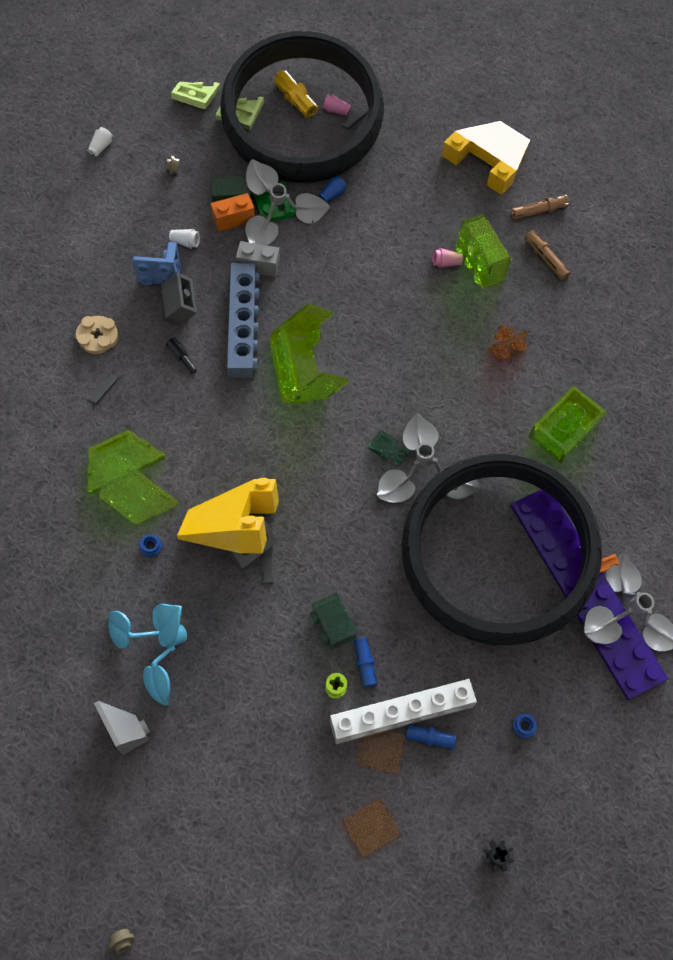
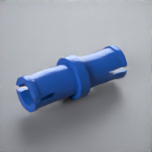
[353,638,378,688]
[406,724,456,750]

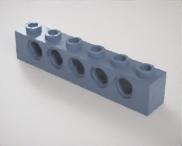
[227,263,260,378]

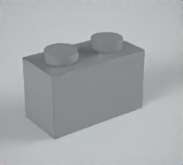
[236,241,280,277]

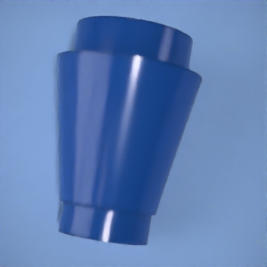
[318,176,347,203]

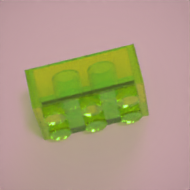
[456,214,511,289]
[528,385,607,463]

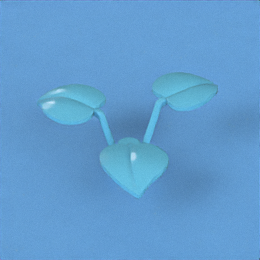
[108,604,187,706]

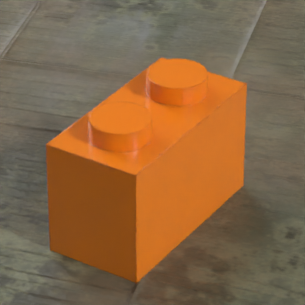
[211,193,255,232]

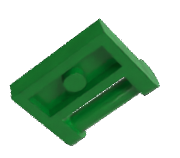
[253,182,296,222]

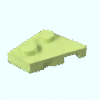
[171,82,220,109]
[216,97,264,130]

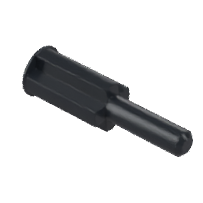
[166,337,197,373]

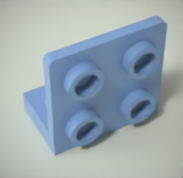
[133,242,181,285]

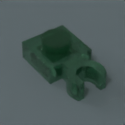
[369,430,409,465]

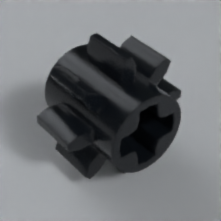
[482,840,514,872]

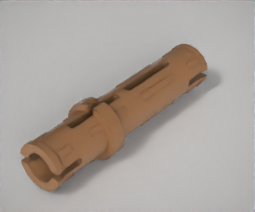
[511,194,569,221]
[524,230,571,281]

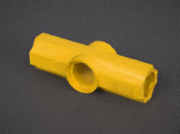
[274,70,318,118]

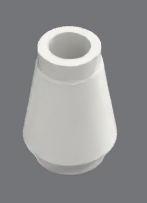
[88,127,113,157]
[169,229,200,249]

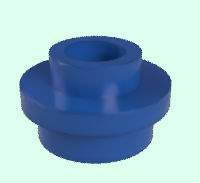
[139,535,162,557]
[513,714,537,738]

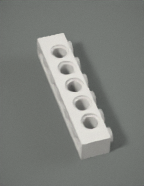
[330,679,477,744]

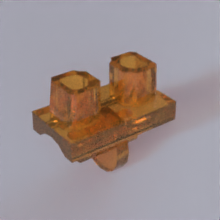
[488,325,529,361]

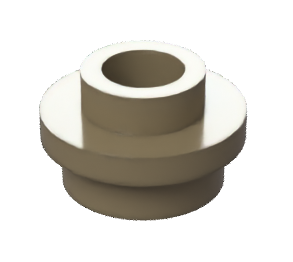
[165,155,179,175]
[108,929,135,954]

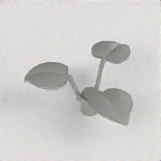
[245,159,330,245]
[377,413,480,503]
[583,553,673,652]

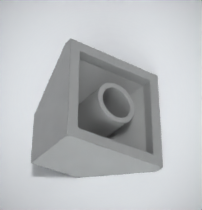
[94,701,150,755]

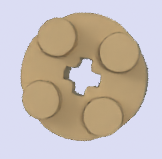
[76,316,118,354]

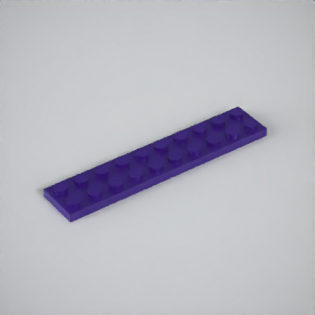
[510,489,668,701]

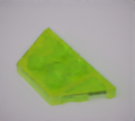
[87,430,166,495]
[99,450,179,526]

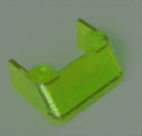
[270,303,349,404]

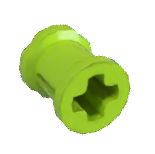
[325,673,347,699]

